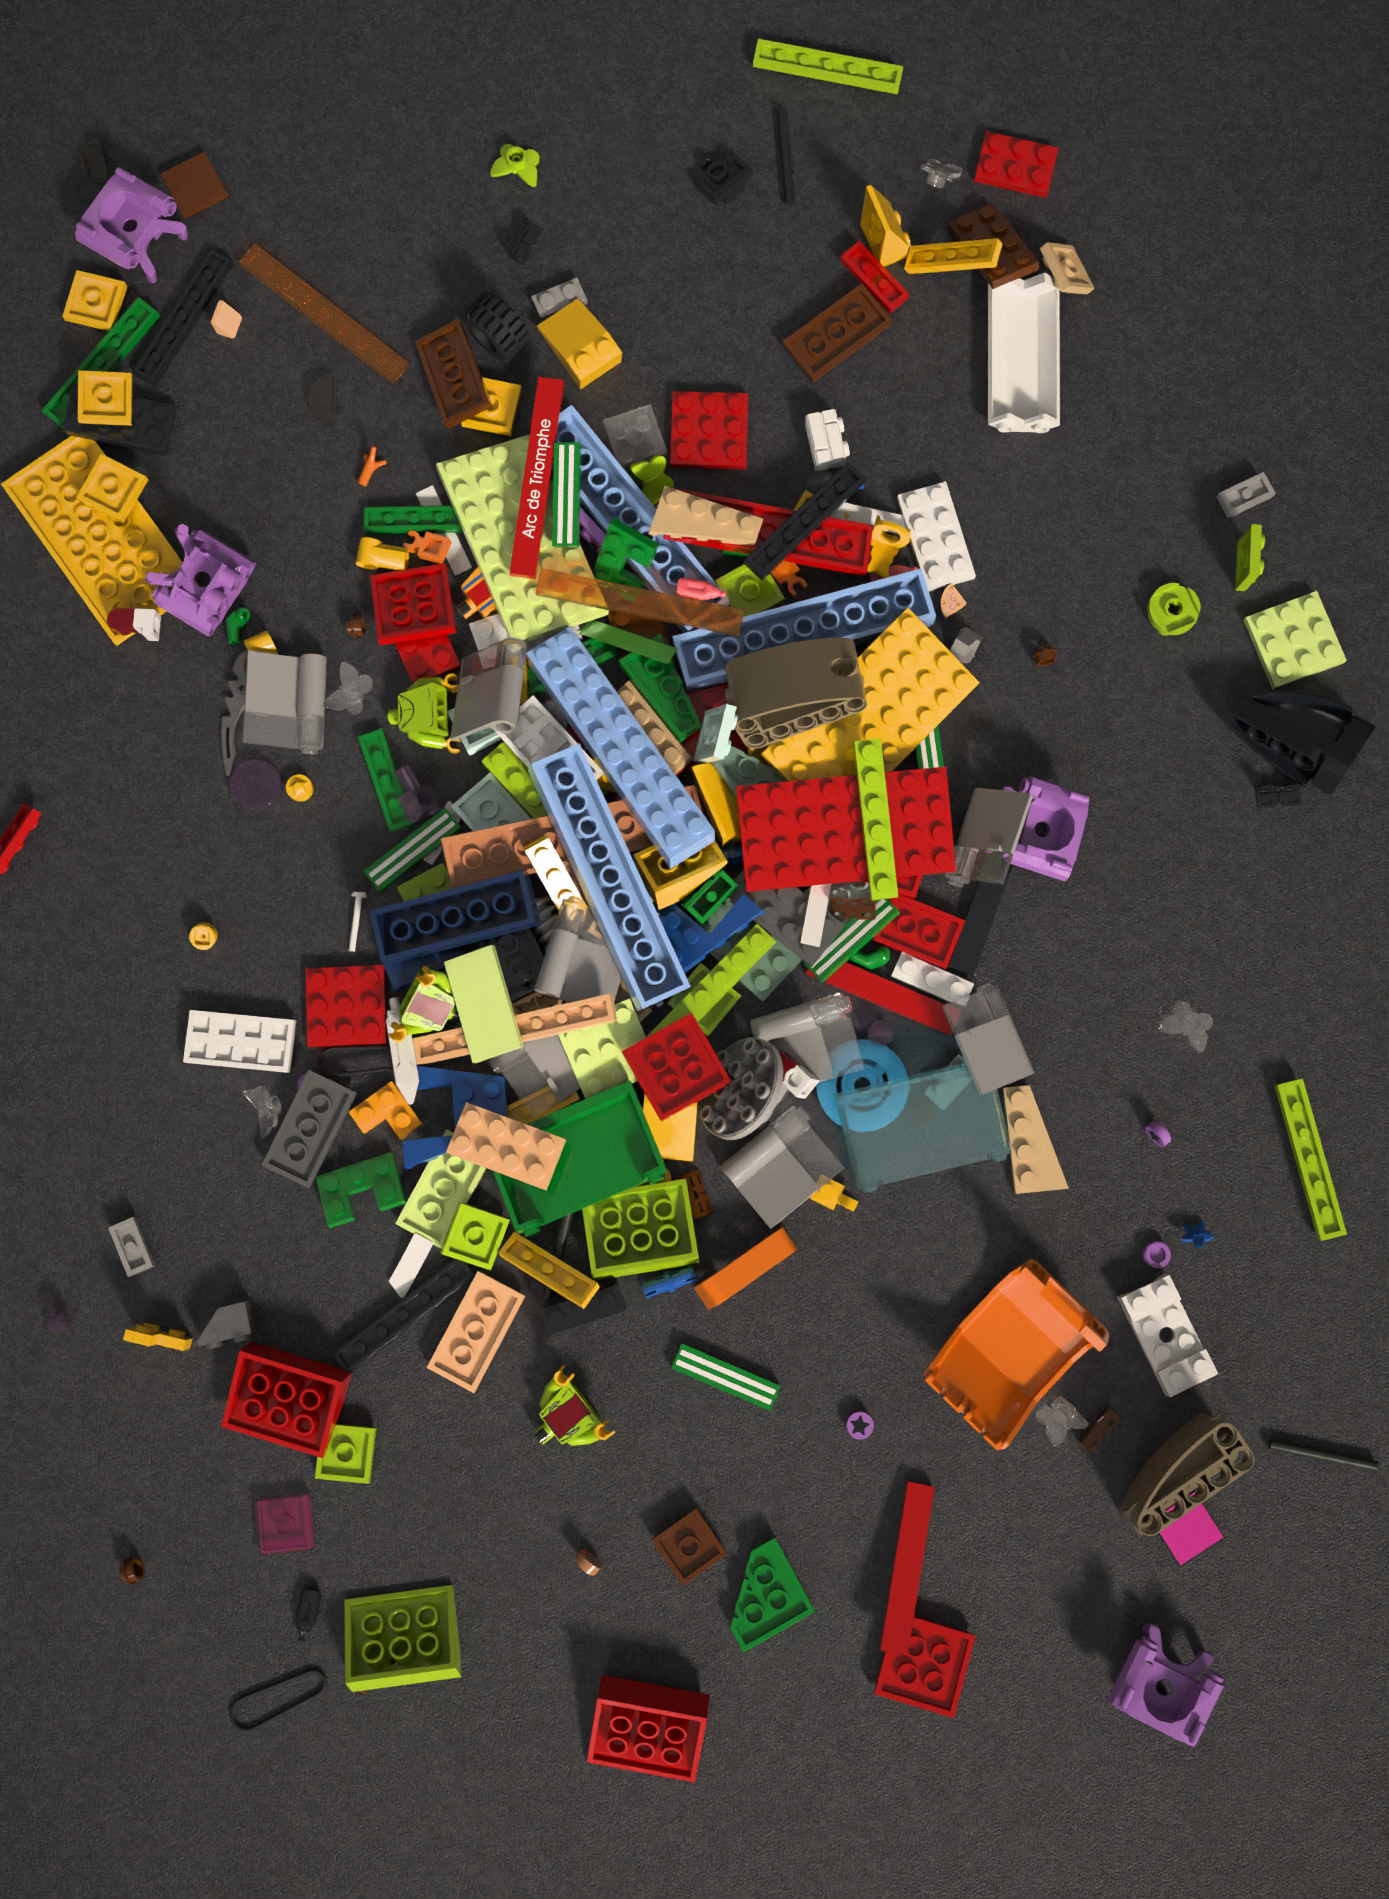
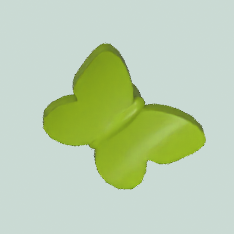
[490,144,540,187]
[630,454,674,506]

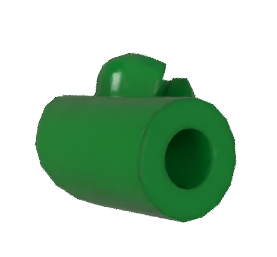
[226,607,250,645]
[850,946,890,969]

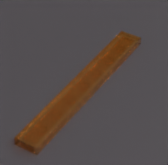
[239,244,409,384]
[536,568,744,637]

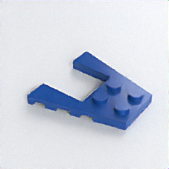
[656,894,765,973]
[403,1066,509,1169]

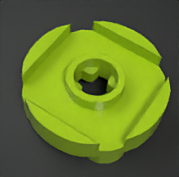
[1147,583,1201,636]

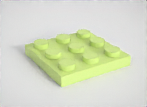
[1243,591,1347,690]
[558,998,646,1099]

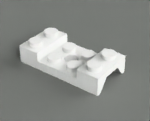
[1117,1274,1218,1397]

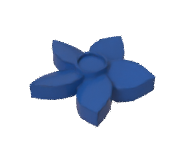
[1182,1221,1214,1249]

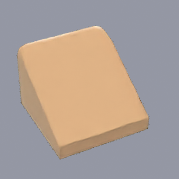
[211,300,242,338]

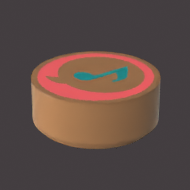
[575,1549,602,1576]

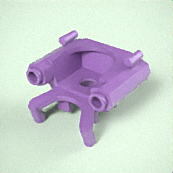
[75,167,188,284]
[144,524,256,637]
[986,776,1090,881]
[1108,1623,1225,1747]

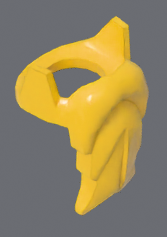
[867,515,911,579]

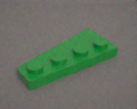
[619,633,701,742]

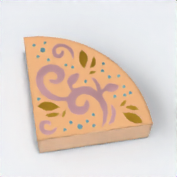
[940,583,966,620]

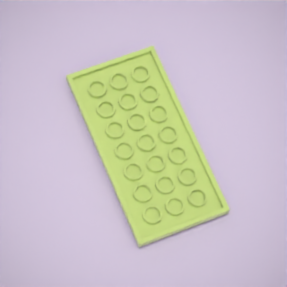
[436,434,609,647]

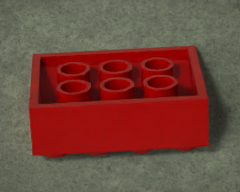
[221,1341,352,1458]
[587,1675,710,1783]

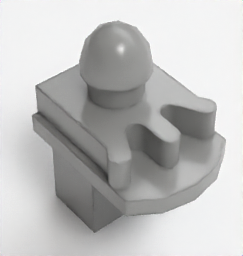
[950,627,983,663]

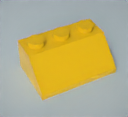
[692,763,741,848]

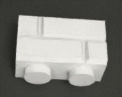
[805,409,850,471]

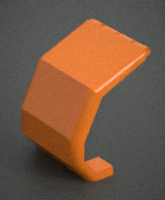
[924,1259,1109,1451]

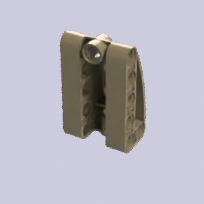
[725,638,867,749]
[1120,1412,1255,1536]

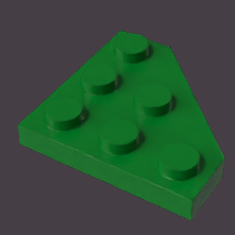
[730,1536,815,1653]

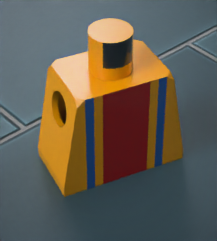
[456,567,498,619]

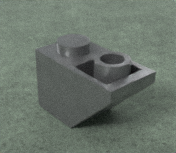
[197,1300,257,1349]

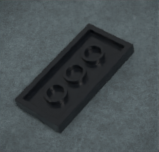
[62,383,176,456]

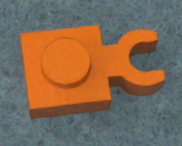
[403,531,452,564]
[770,561,807,598]

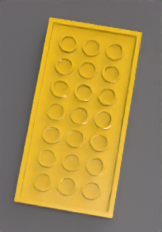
[1,436,200,646]
[761,608,979,781]

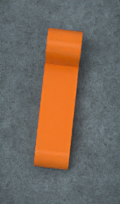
[693,1227,798,1310]

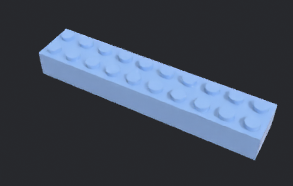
[552,405,729,633]
[673,568,936,693]
[526,626,715,869]
[528,743,691,1011]

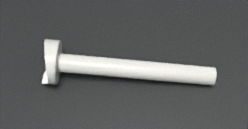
[348,891,367,952]

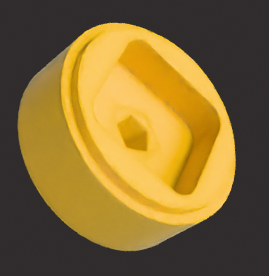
[286,774,314,802]
[189,922,218,950]

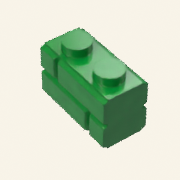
[680,869,739,924]

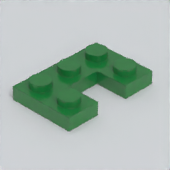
[593,518,659,604]
[316,1152,406,1228]

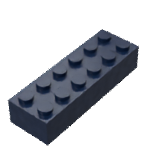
[369,870,541,964]

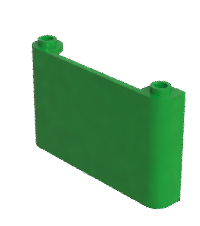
[493,1081,667,1236]

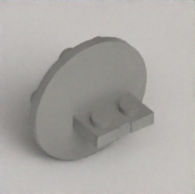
[700,1037,788,1140]

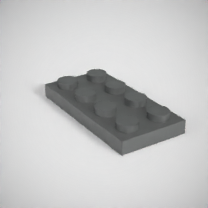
[730,883,845,967]
[261,1069,358,1188]

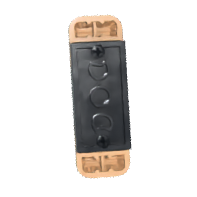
[478,928,563,1015]

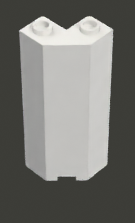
[988,273,1060,433]

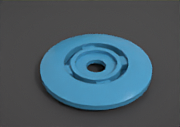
[816,1039,909,1132]

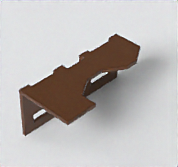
[828,897,876,920]
[672,1170,714,1219]
[1078,1406,1121,1453]

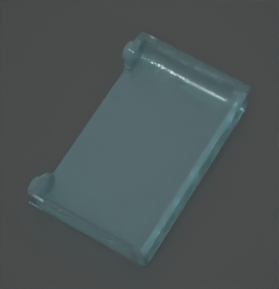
[834,1063,1012,1193]

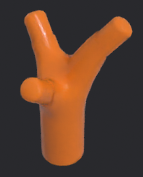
[357,446,386,487]

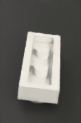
[891,952,974,1009]

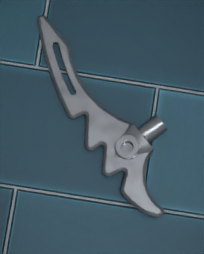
[220,650,248,776]

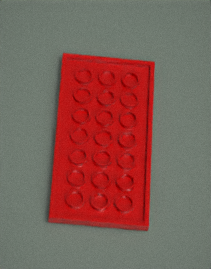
[736,767,956,892]

